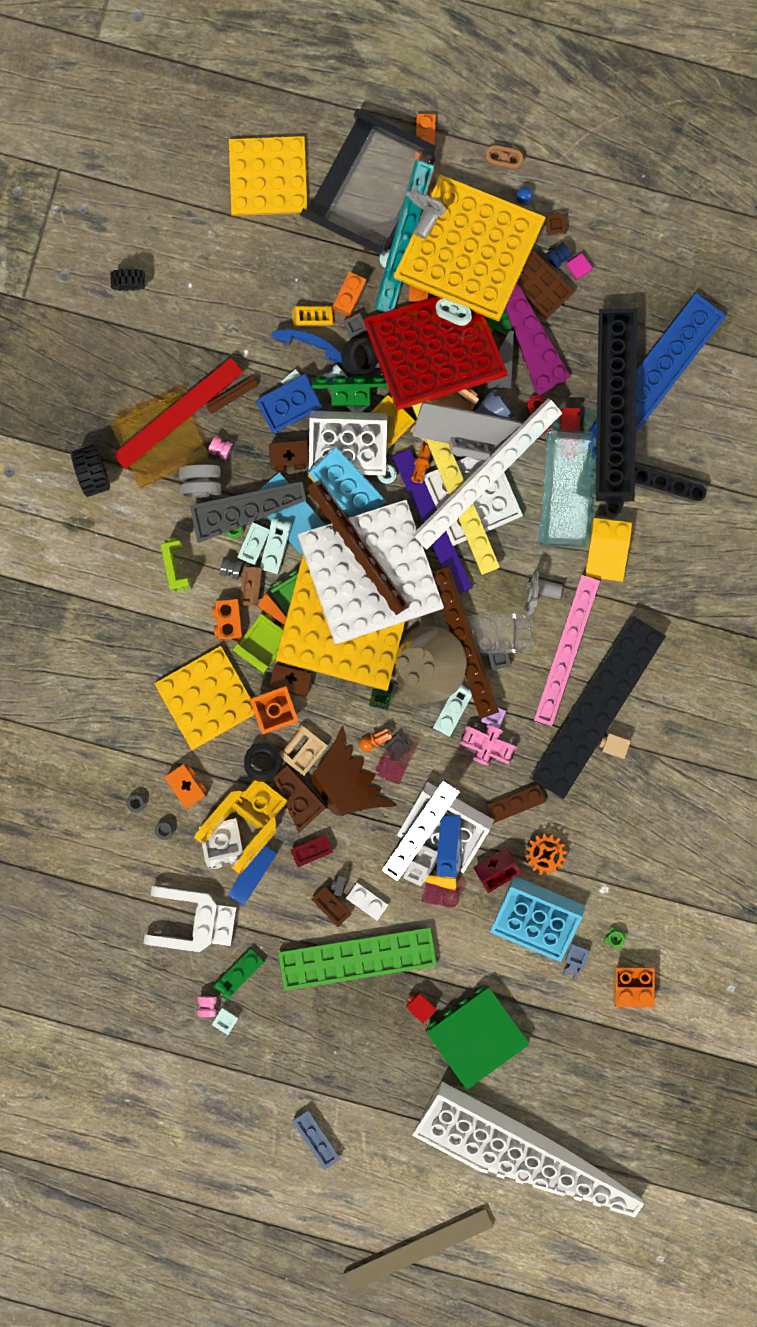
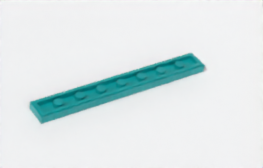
[374,160,434,312]

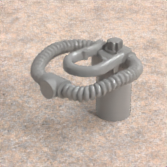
[405,189,446,239]
[524,571,563,616]

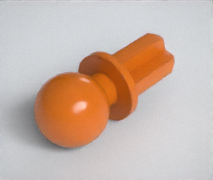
[359,728,392,752]

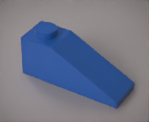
[437,814,461,878]

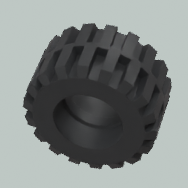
[71,444,110,497]

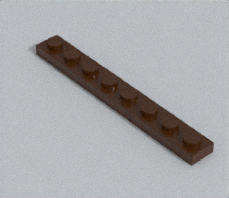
[307,480,410,615]
[432,567,499,719]

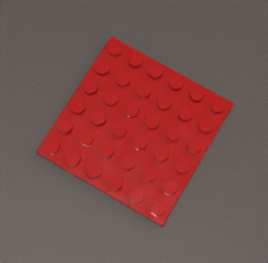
[363,296,508,411]

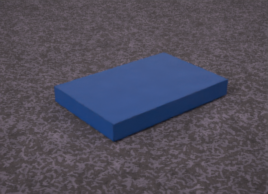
[256,373,324,434]

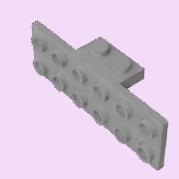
[412,402,524,460]

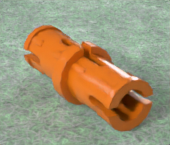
[411,444,431,483]

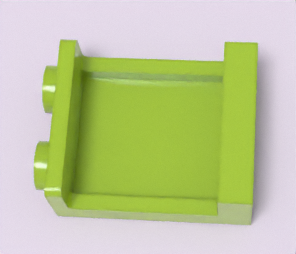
[161,538,192,593]
[233,613,284,674]

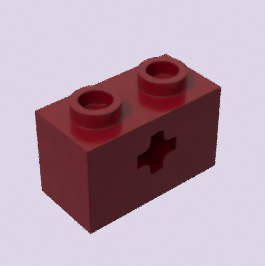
[473,848,521,893]

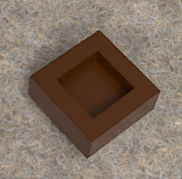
[545,214,566,236]

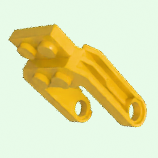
[194,780,287,874]

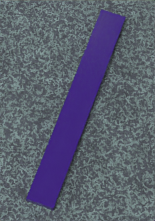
[392,449,472,594]

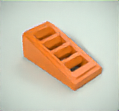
[258,594,286,625]

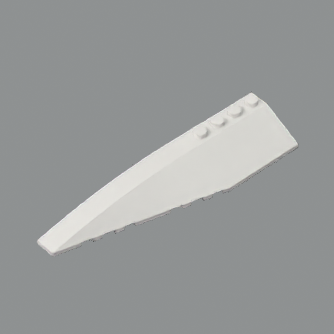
[412,1082,645,1217]

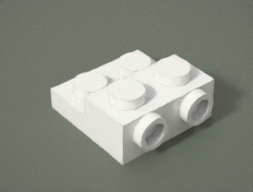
[199,818,244,869]

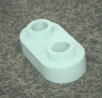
[436,298,472,326]

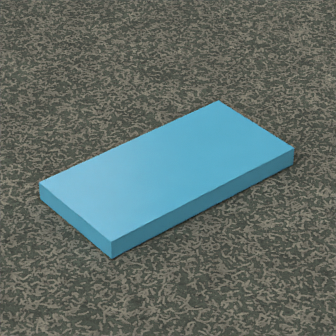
[307,446,387,517]
[258,472,325,555]

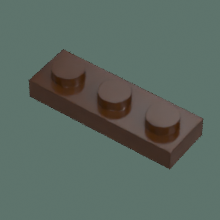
[485,784,546,824]

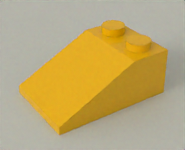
[585,518,632,582]

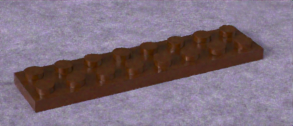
[468,184,574,320]

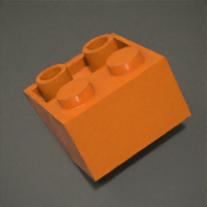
[613,967,655,1007]

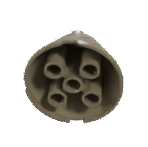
[393,625,467,702]

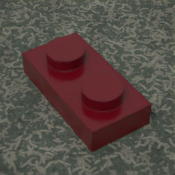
[291,835,333,867]

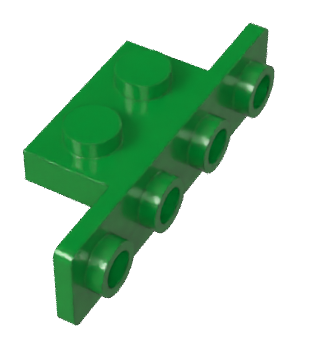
[312,375,388,406]

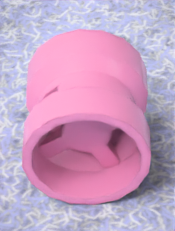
[208,436,233,461]
[197,996,217,1017]

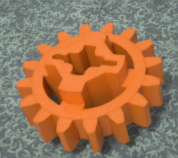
[525,833,567,875]

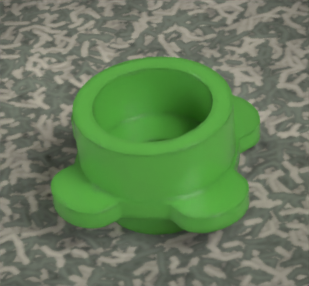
[604,927,627,950]

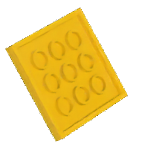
[229,136,307,216]
[154,646,254,750]

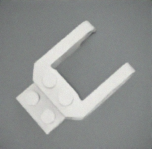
[143,886,236,952]

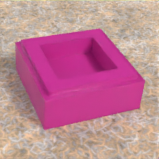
[566,253,593,280]

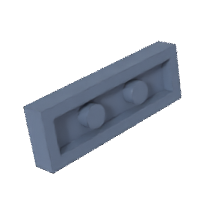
[292,1110,341,1170]

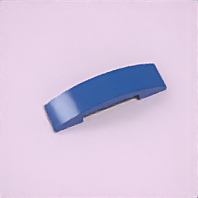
[271,330,343,365]

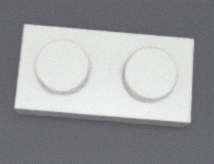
[346,883,388,921]

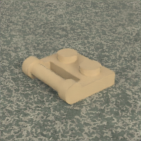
[279,725,328,776]

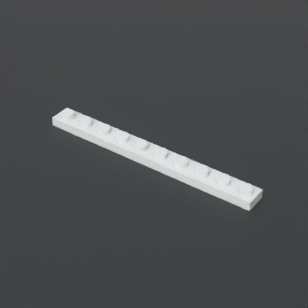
[413,399,562,549]

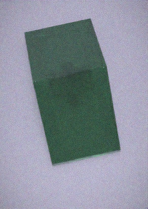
[369,681,394,711]

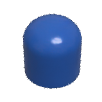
[517,187,532,205]

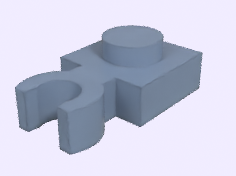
[563,944,590,980]

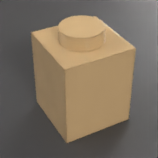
[599,733,631,759]

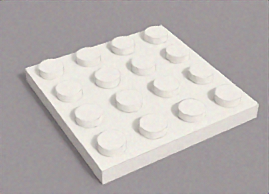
[424,452,523,546]

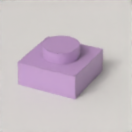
[481,708,506,729]

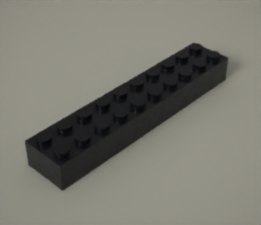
[595,309,638,502]
[529,616,666,799]

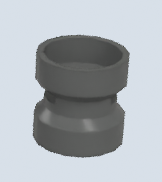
[219,557,243,580]

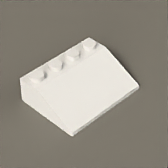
[309,411,387,475]
[397,782,494,873]

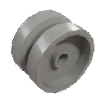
[178,465,221,498]

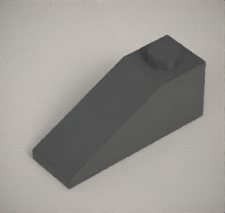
[484,331,514,389]

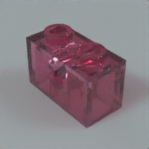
[375,758,406,785]

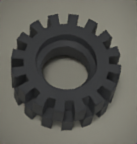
[110,268,145,291]

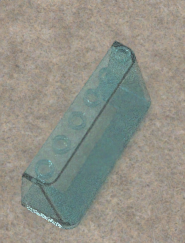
[538,429,596,547]

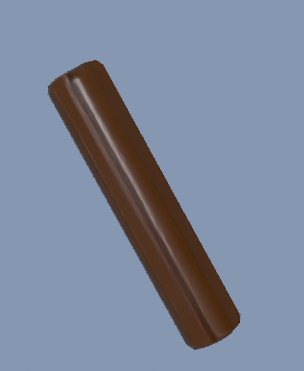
[206,377,258,414]

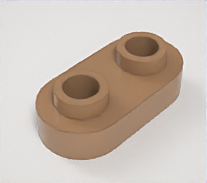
[485,145,523,170]

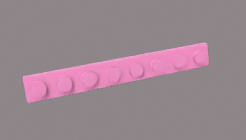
[534,575,600,726]

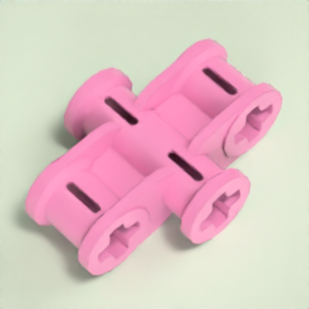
[459,724,517,766]

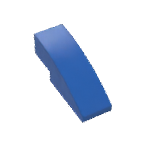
[227,846,277,906]

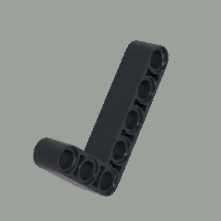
[603,465,706,518]

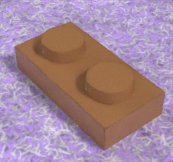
[239,567,262,606]

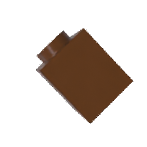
[269,440,309,472]
[269,662,313,697]

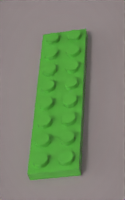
[278,927,437,991]

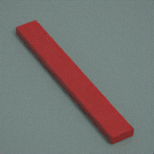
[113,358,243,470]

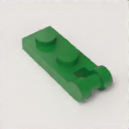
[213,948,265,1001]

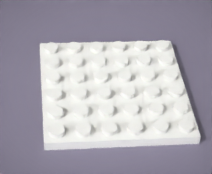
[297,500,444,645]

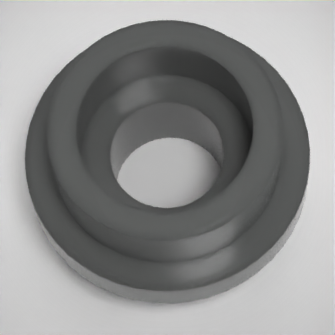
[127,793,146,813]

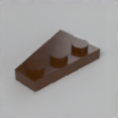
[273,765,327,834]

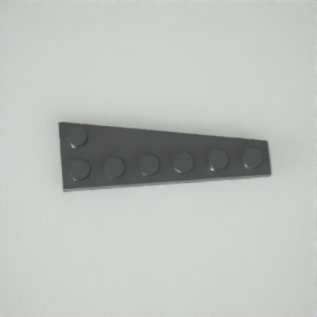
[190,482,306,543]

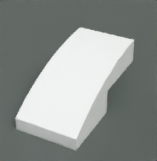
[403,845,438,886]

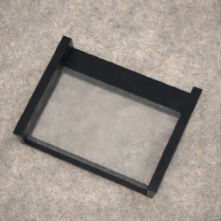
[300,108,438,256]

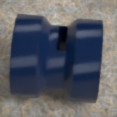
[546,242,573,269]

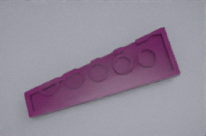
[505,283,570,396]

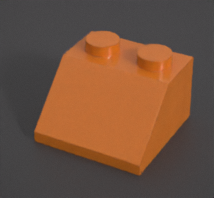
[249,685,298,735]

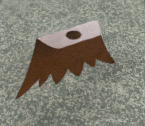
[312,726,397,816]

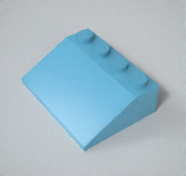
[490,877,585,962]

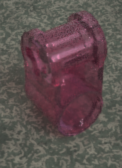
[421,882,459,908]

